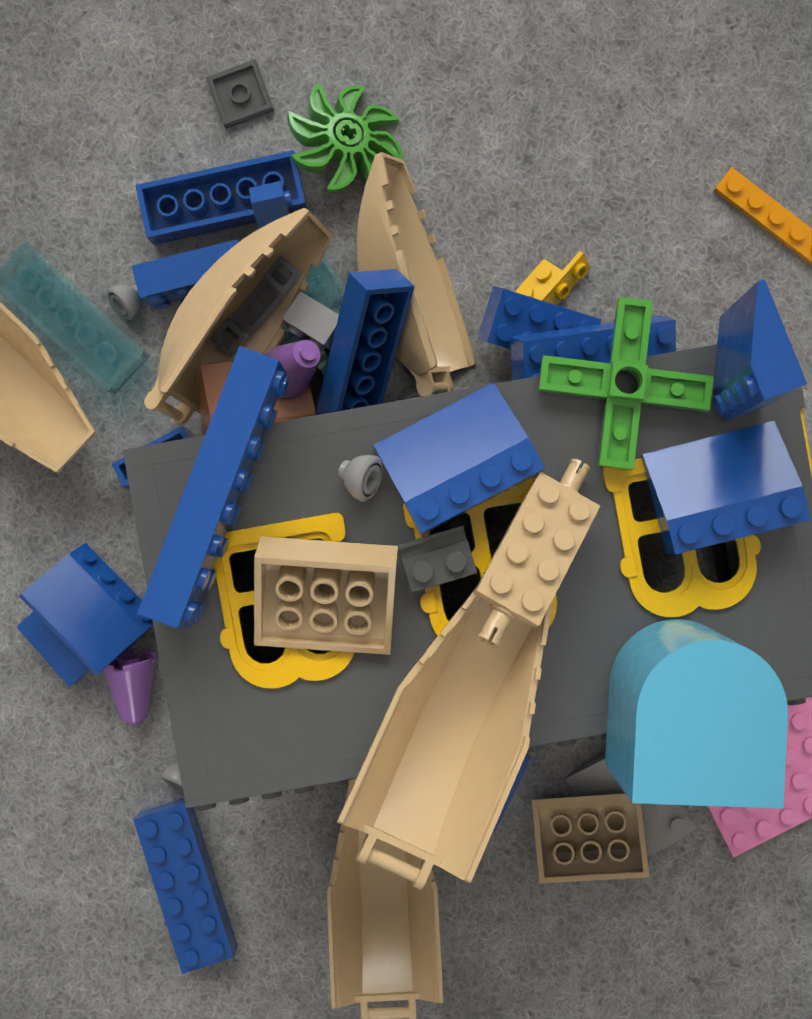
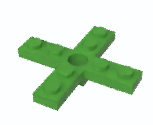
[538,297,714,471]

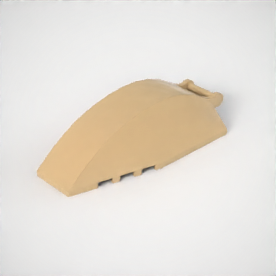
[357,152,476,396]
[144,208,333,426]
[0,302,97,473]
[337,588,553,890]
[327,779,443,1019]

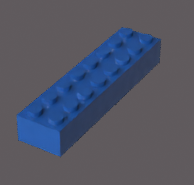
[137,346,289,629]

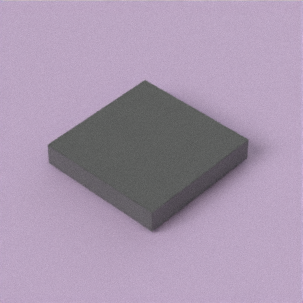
[206,59,274,129]

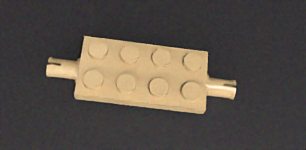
[474,459,600,648]

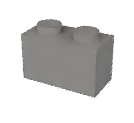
[282,291,339,352]

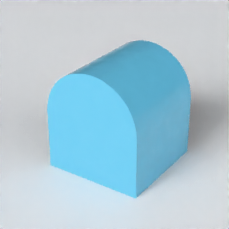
[605,619,788,809]

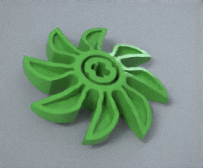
[287,83,403,193]

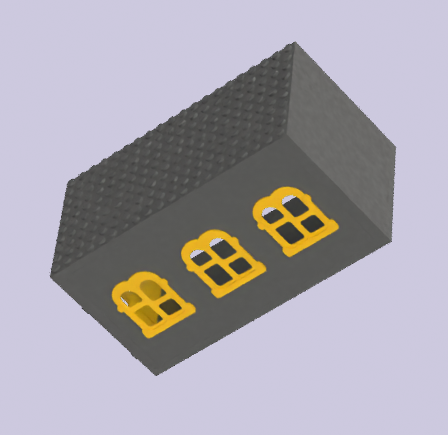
[123,344,812,811]

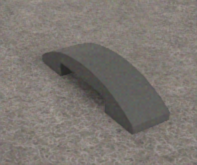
[209,255,302,357]

